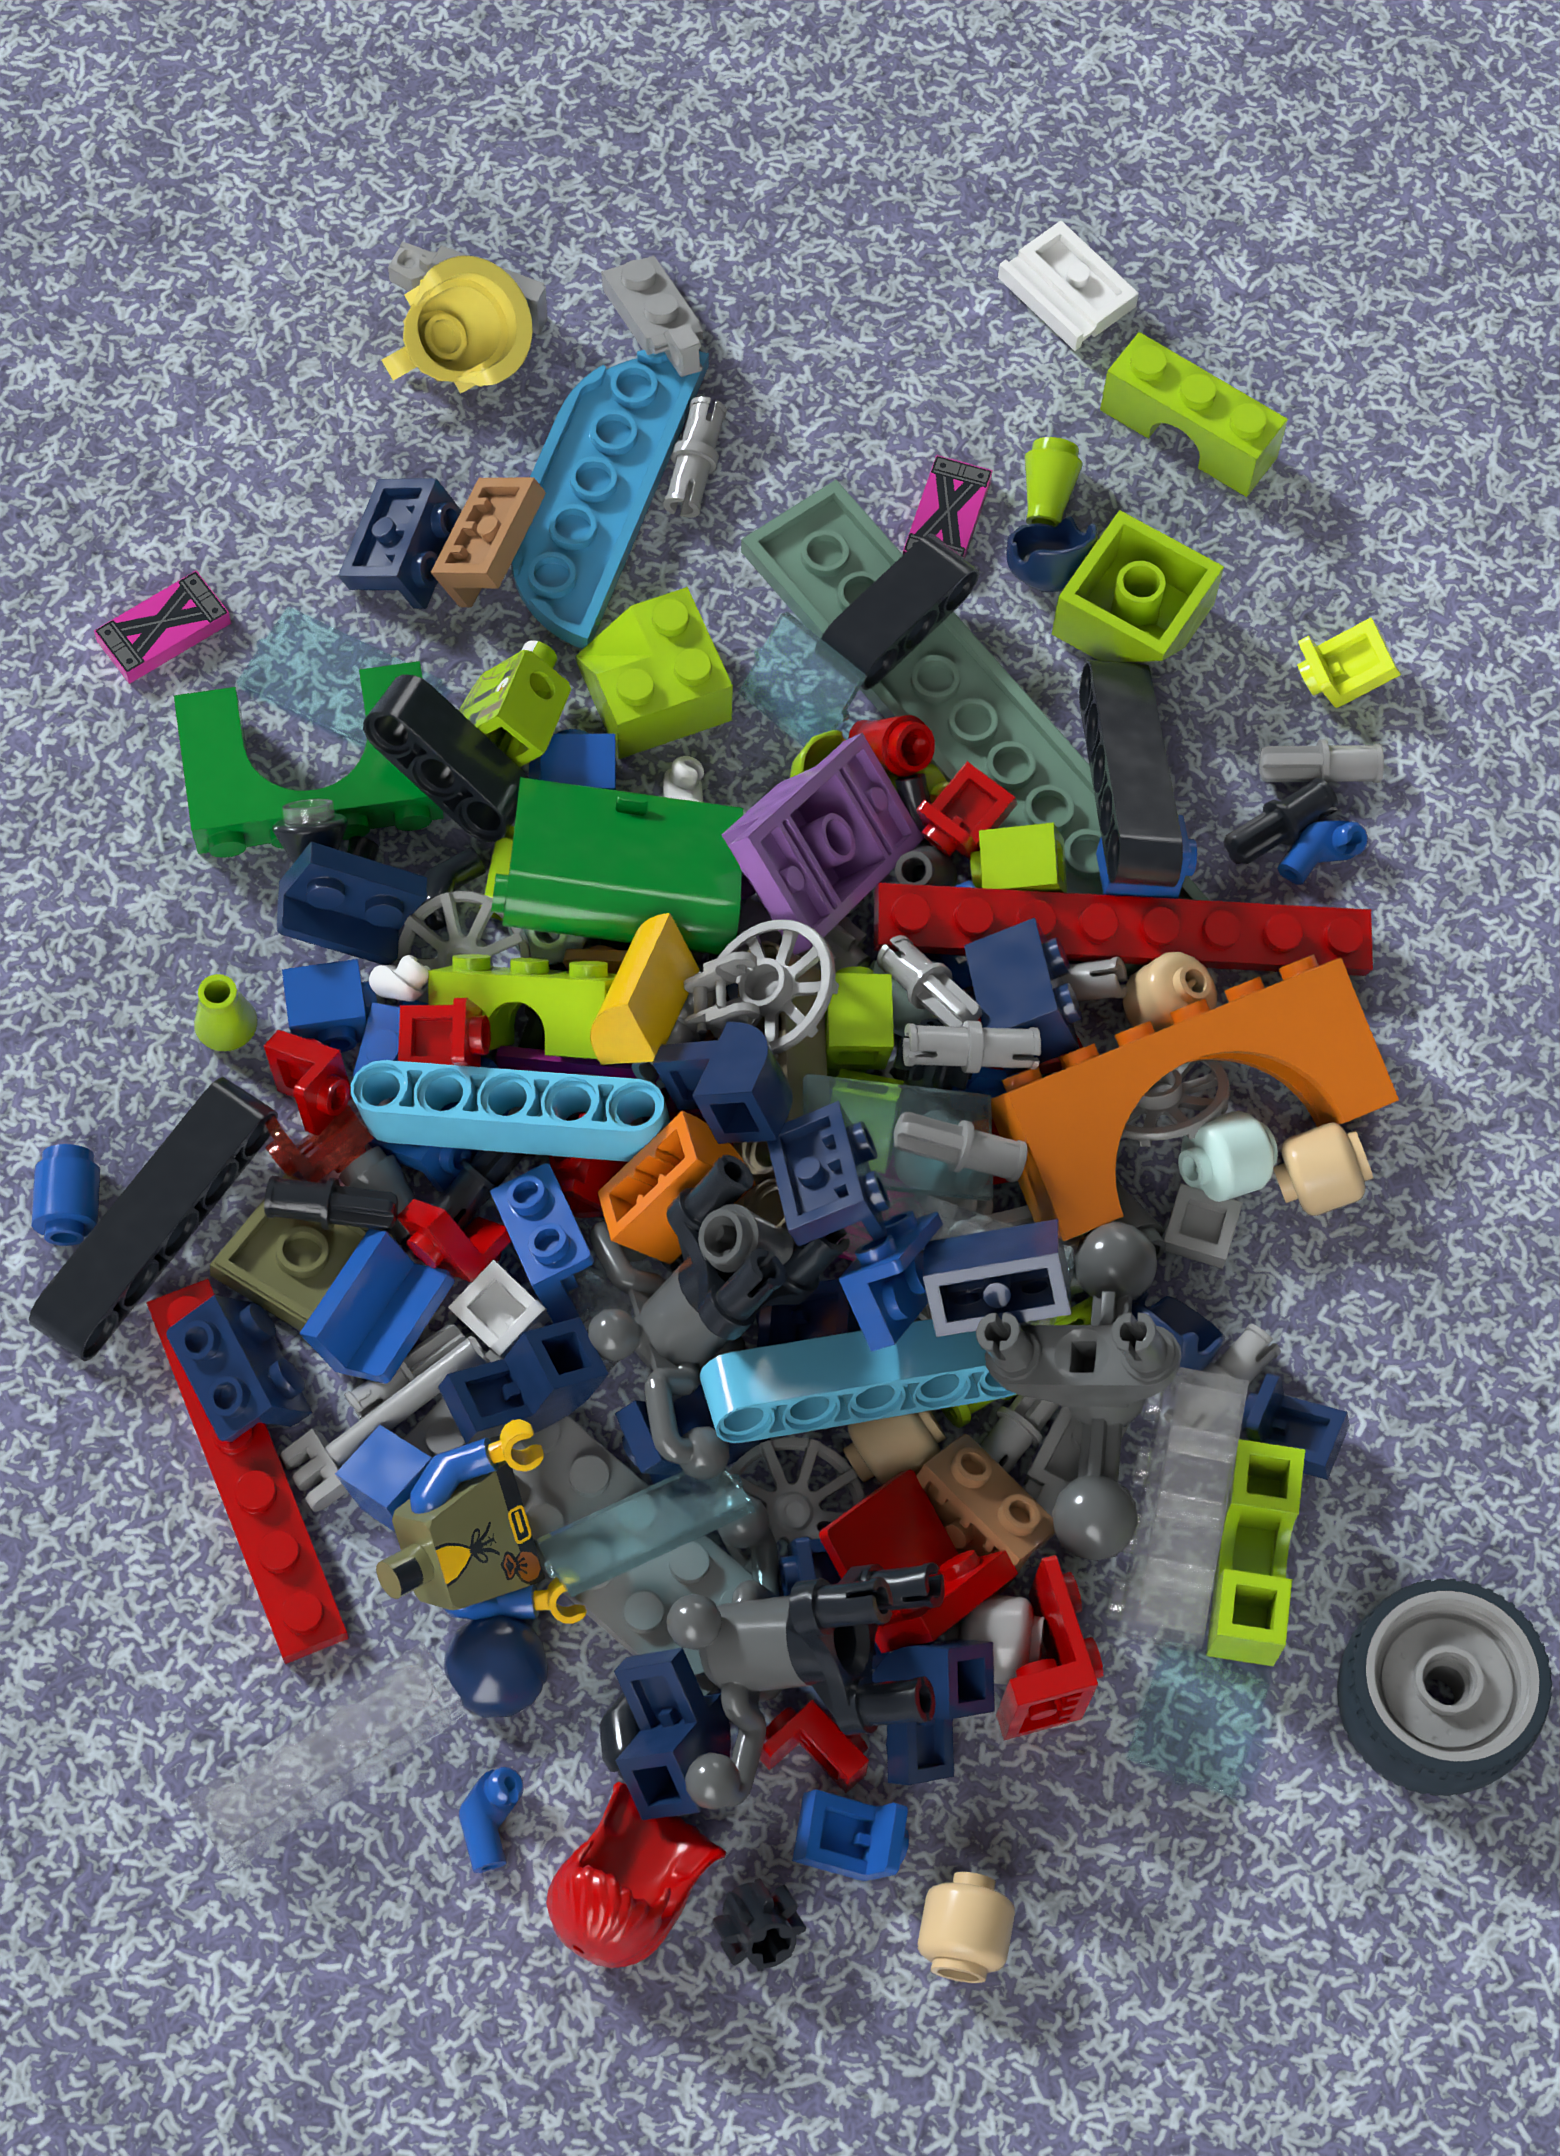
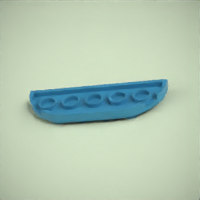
[511,350,709,649]

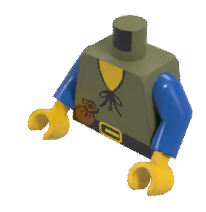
[376,1419,587,1624]

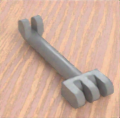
[279,1336,491,1512]

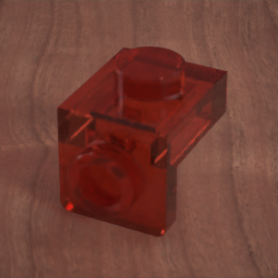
[264,1104,374,1183]

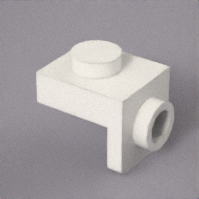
[448,1260,551,1359]

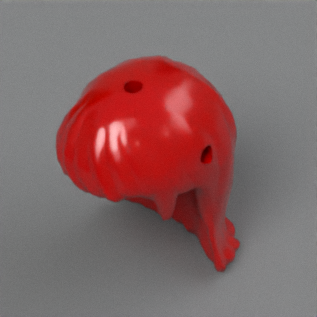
[546,1781,727,1968]

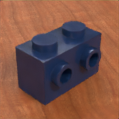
[964,918,1082,1076]
[923,1219,1071,1337]

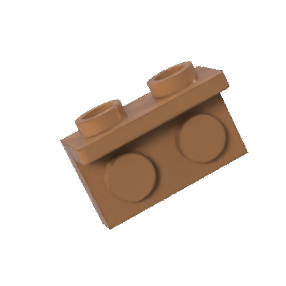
[431,477,546,608]
[916,1434,1055,1595]

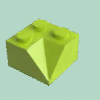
[1051,510,1224,662]
[575,587,733,759]

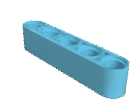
[351,1060,671,1162]
[699,1319,1016,1443]

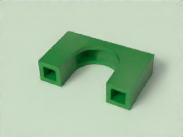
[174,661,444,858]

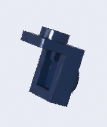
[1240,1373,1350,1480]

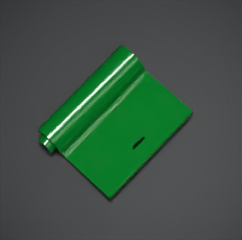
[491,777,744,955]

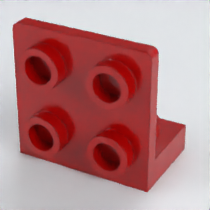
[819,1469,1018,1653]
[996,1555,1103,1741]

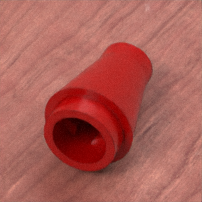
[848,715,935,776]

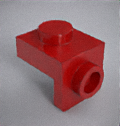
[916,761,1018,860]
[398,998,491,1067]
[263,1029,352,1136]
[397,1199,512,1283]
[760,1700,869,1793]

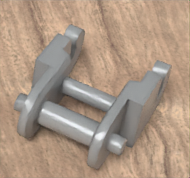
[684,951,760,1034]

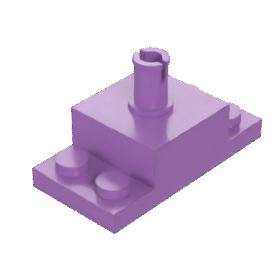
[722,733,924,955]

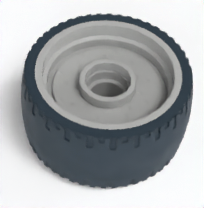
[1337,1578,1552,1796]

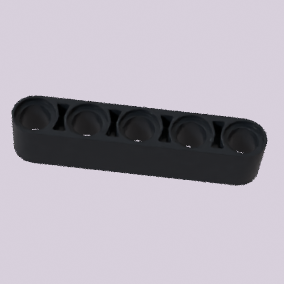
[1079,660,1183,887]
[29,1077,278,1361]

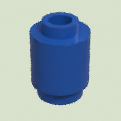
[31,1144,100,1246]

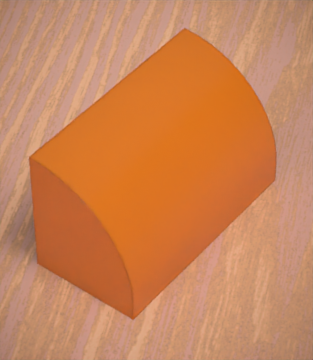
[598,1111,756,1264]

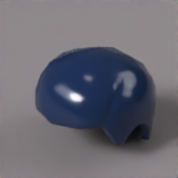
[1006,517,1098,592]
[1132,1291,1225,1380]
[443,1615,548,1718]

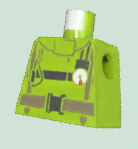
[459,641,571,767]

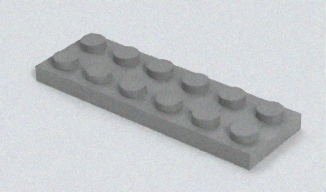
[403,1349,753,1696]

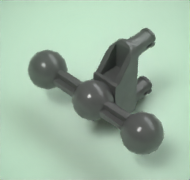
[976,1221,1182,1561]

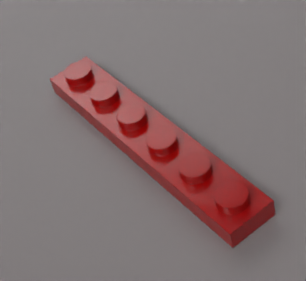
[146,1278,349,1664]

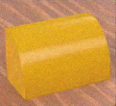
[590,913,699,1065]

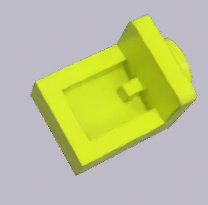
[1297,617,1401,708]

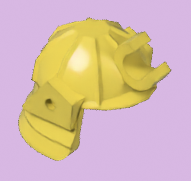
[381,256,533,394]

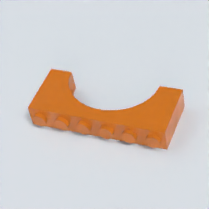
[986,955,1399,1241]

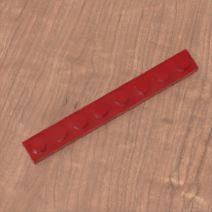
[874,883,1373,976]

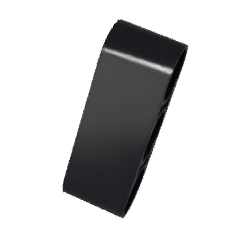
[817,533,980,690]
[363,675,529,842]

